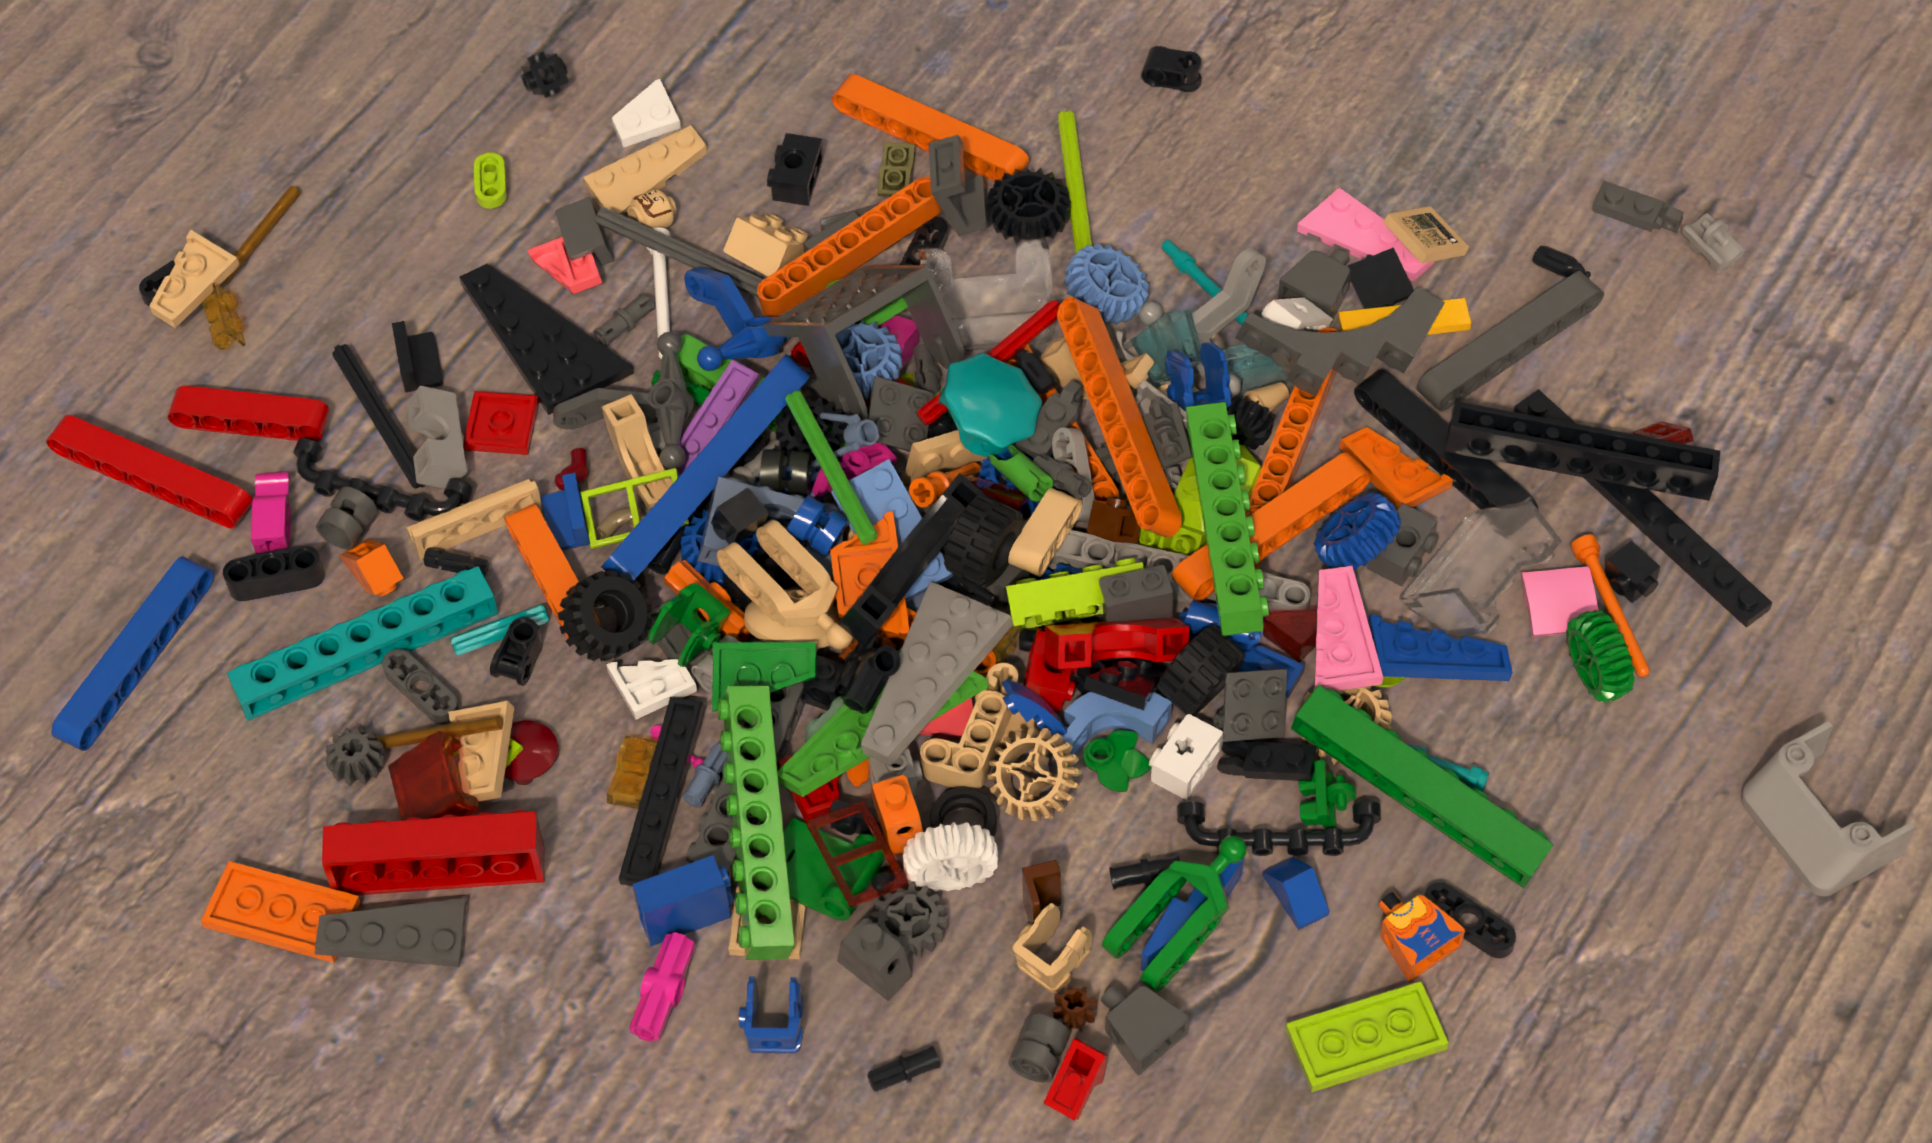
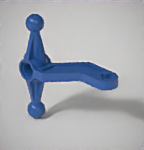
[684,267,791,371]

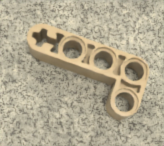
[920,663,1019,789]

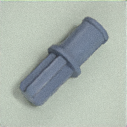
[682,742,727,808]

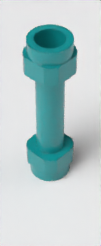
[1409,744,1490,792]

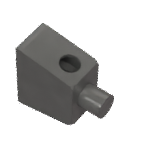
[1278,249,1351,325]
[837,918,912,1001]
[1101,985,1189,1076]

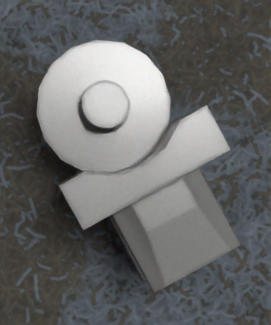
[1682,213,1745,274]

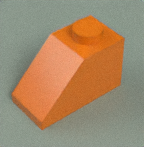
[339,539,404,596]

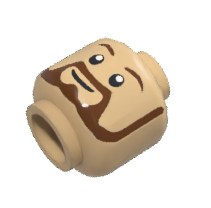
[627,190,676,229]

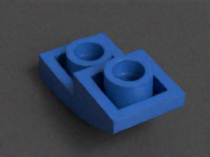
[1002,679,1067,736]

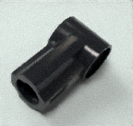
[841,646,900,714]

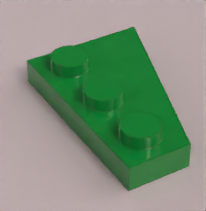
[712,642,817,712]

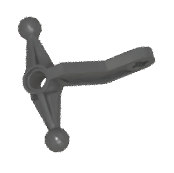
[553,331,694,469]

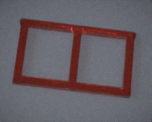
[806,800,908,907]

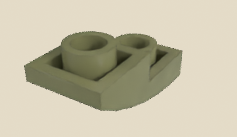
[877,142,915,197]

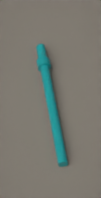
[1161,240,1248,326]

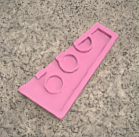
[1297,188,1434,282]
[1314,566,1383,691]

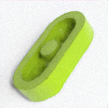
[473,152,507,209]

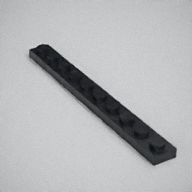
[1514,390,1772,628]

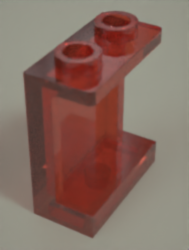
[388,731,480,821]

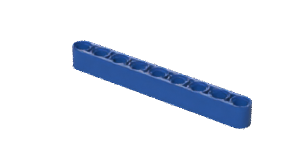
[601,354,811,582]

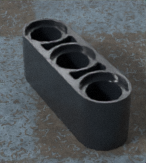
[222,546,325,601]

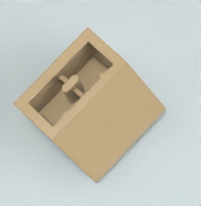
[723,213,808,277]

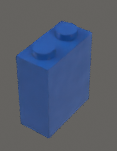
[632,855,734,946]

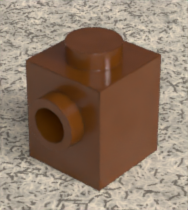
[1087,496,1141,544]

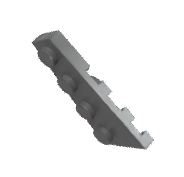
[315,897,466,967]

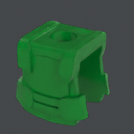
[648,583,730,667]

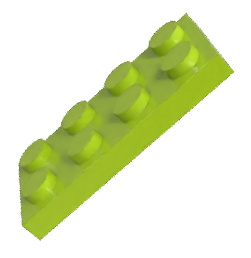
[1285,981,1449,1093]

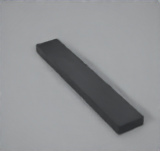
[618,697,705,886]

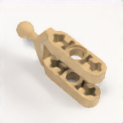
[717,520,853,649]

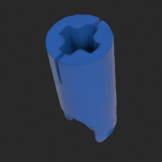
[1184,600,1263,645]

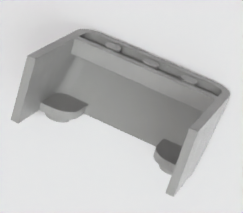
[1741,721,1915,896]

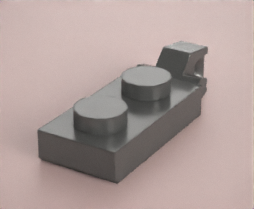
[1592,181,1684,233]
[1015,380,1082,459]

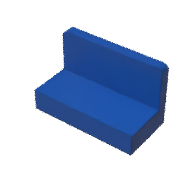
[541,473,590,550]

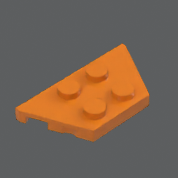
[830,511,910,638]

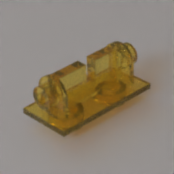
[203,283,246,350]

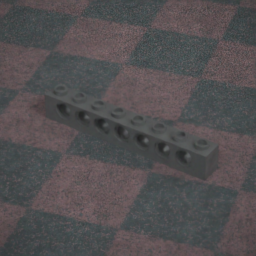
[686,648,823,888]

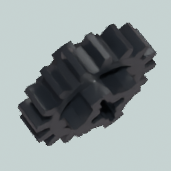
[775,396,847,462]

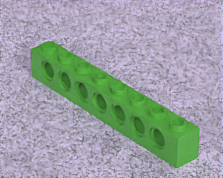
[1186,402,1269,636]
[717,686,794,960]

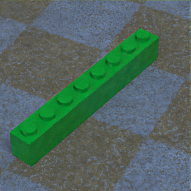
[1291,685,1553,889]

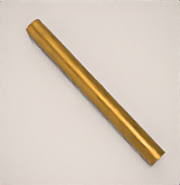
[224,186,300,282]
[377,716,504,749]

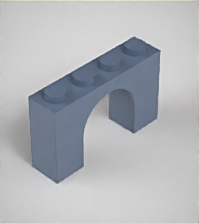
[697,477,844,588]

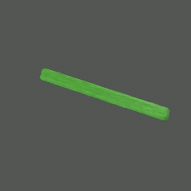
[785,390,878,545]

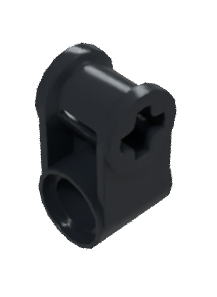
[1141,46,1202,92]
[490,617,543,686]

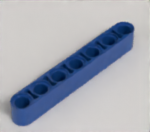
[51,556,214,751]

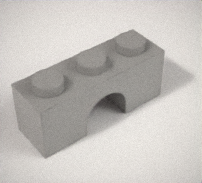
[406,386,468,489]

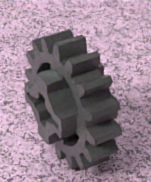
[870,883,947,958]

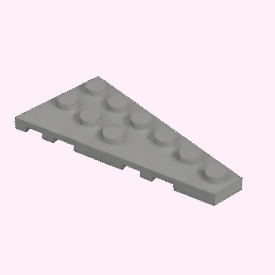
[860,581,1013,766]

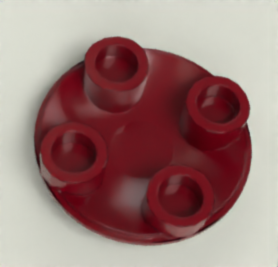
[504,720,559,785]

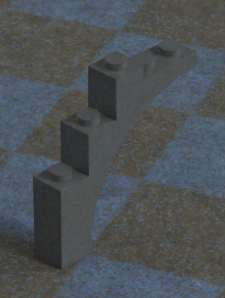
[1236,287,1445,396]

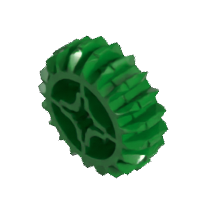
[1566,610,1635,703]

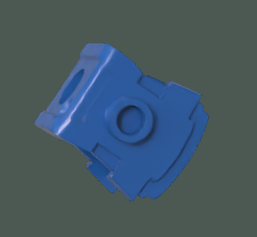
[1165,342,1231,412]
[739,976,804,1054]

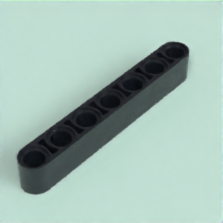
[1354,369,1539,533]

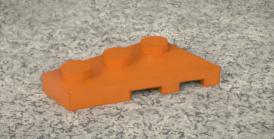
[1339,427,1454,510]

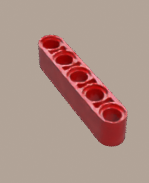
[168,386,330,442]

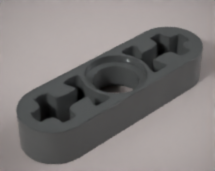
[382,649,459,725]

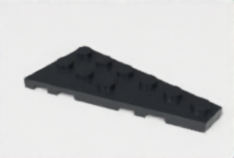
[459,263,634,415]

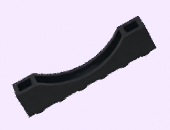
[837,473,986,646]

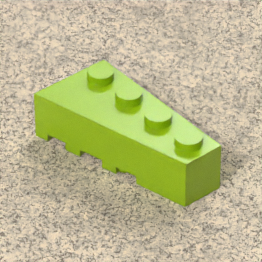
[1006,558,1145,631]

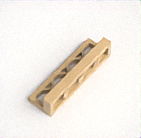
[406,479,543,559]

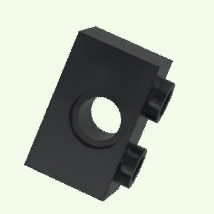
[767,133,824,206]

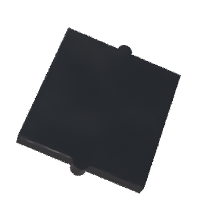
[1348,247,1414,309]

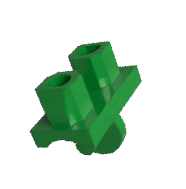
[1298,759,1356,829]

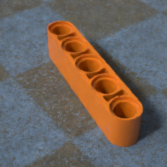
[504,503,601,639]

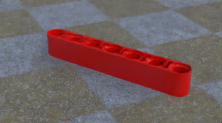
[46,415,253,529]

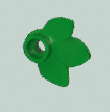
[1083,730,1151,792]

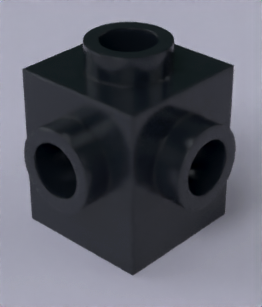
[521,51,569,98]

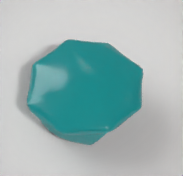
[938,353,1042,457]

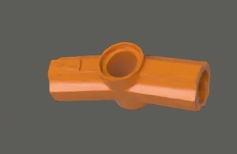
[664,560,751,642]

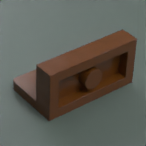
[1022,860,1061,925]

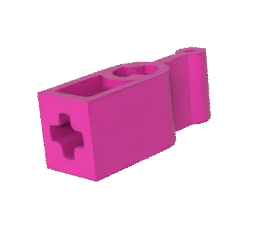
[812,443,897,497]
[251,472,291,554]

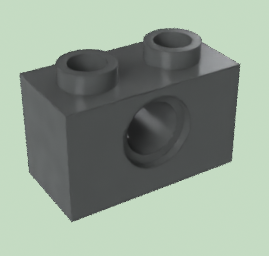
[1367,503,1439,587]

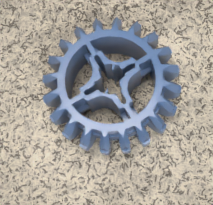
[1064,243,1149,325]
[835,318,902,401]

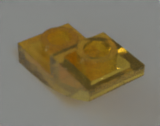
[607,736,657,809]

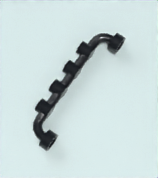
[293,438,473,521]
[1177,801,1381,856]

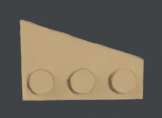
[149,229,240,328]
[448,701,514,803]

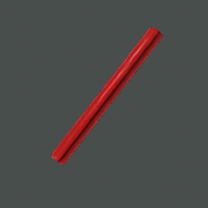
[917,300,1060,425]

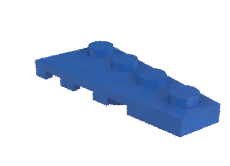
[1368,614,1513,681]

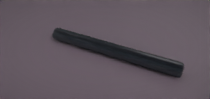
[332,344,426,489]

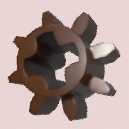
[1053,985,1097,1032]

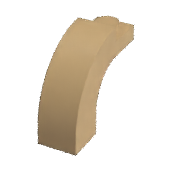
[1040,336,1155,400]
[602,394,672,511]

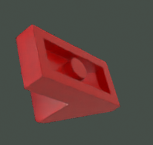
[1043,1038,1107,1121]

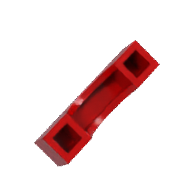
[1045,617,1189,669]

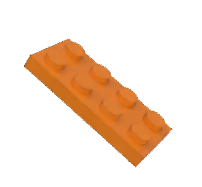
[201,861,361,963]

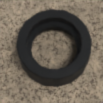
[930,787,997,838]

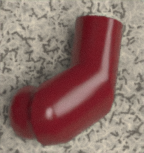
[555,448,588,491]

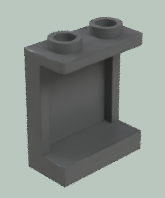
[929,135,988,236]
[1098,565,1173,622]

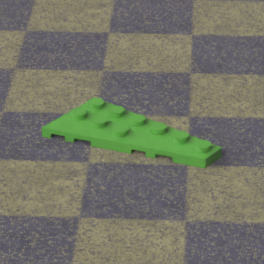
[777,647,989,797]

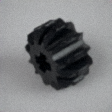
[1227,396,1274,450]

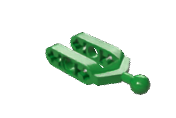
[1102,836,1247,993]

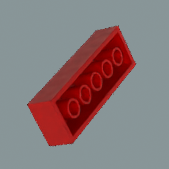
[322,810,545,896]

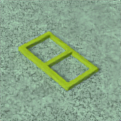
[580,468,689,549]

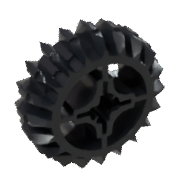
[986,167,1071,245]

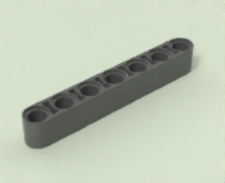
[1416,271,1604,412]

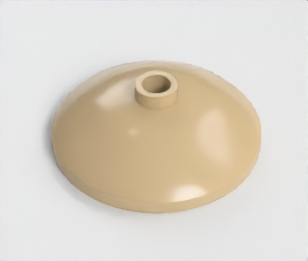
[744,589,841,649]

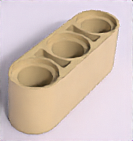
[1008,488,1082,577]

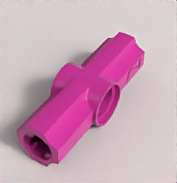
[629,932,696,1042]

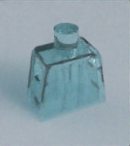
[1131,310,1201,389]

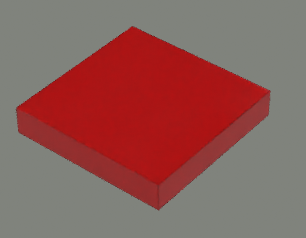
[463,391,539,455]

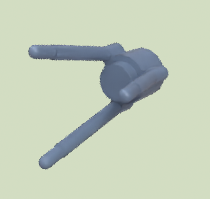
[812,412,879,469]

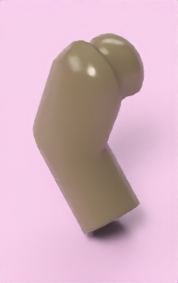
[595,507,645,539]

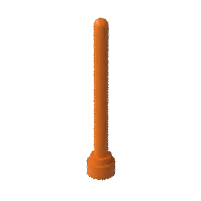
[1570,534,1650,677]

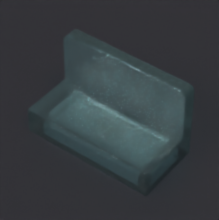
[1222,344,1287,397]

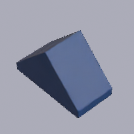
[1262,857,1329,930]

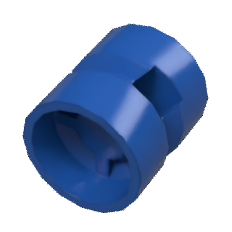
[787,495,849,557]

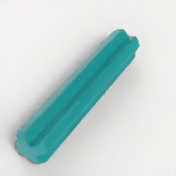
[451,604,549,655]

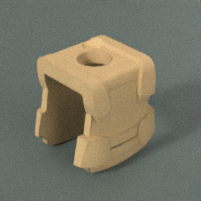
[1013,903,1092,993]

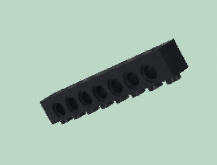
[1445,401,1720,501]

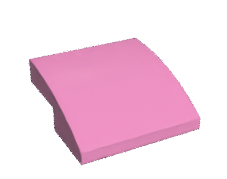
[1521,566,1598,637]

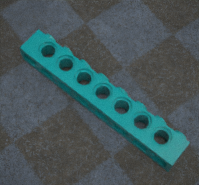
[227,566,498,721]

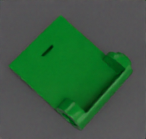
[754,818,887,921]

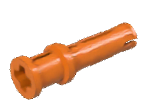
[909,462,982,507]

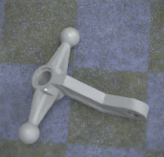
[1138,248,1266,399]

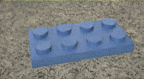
[831,459,954,602]

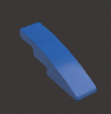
[1141,860,1243,972]

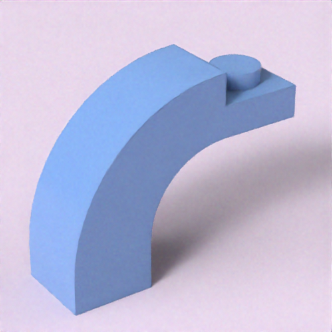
[1062,692,1172,755]

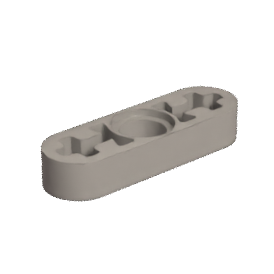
[1052,427,1095,522]

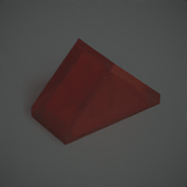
[1262,610,1317,663]

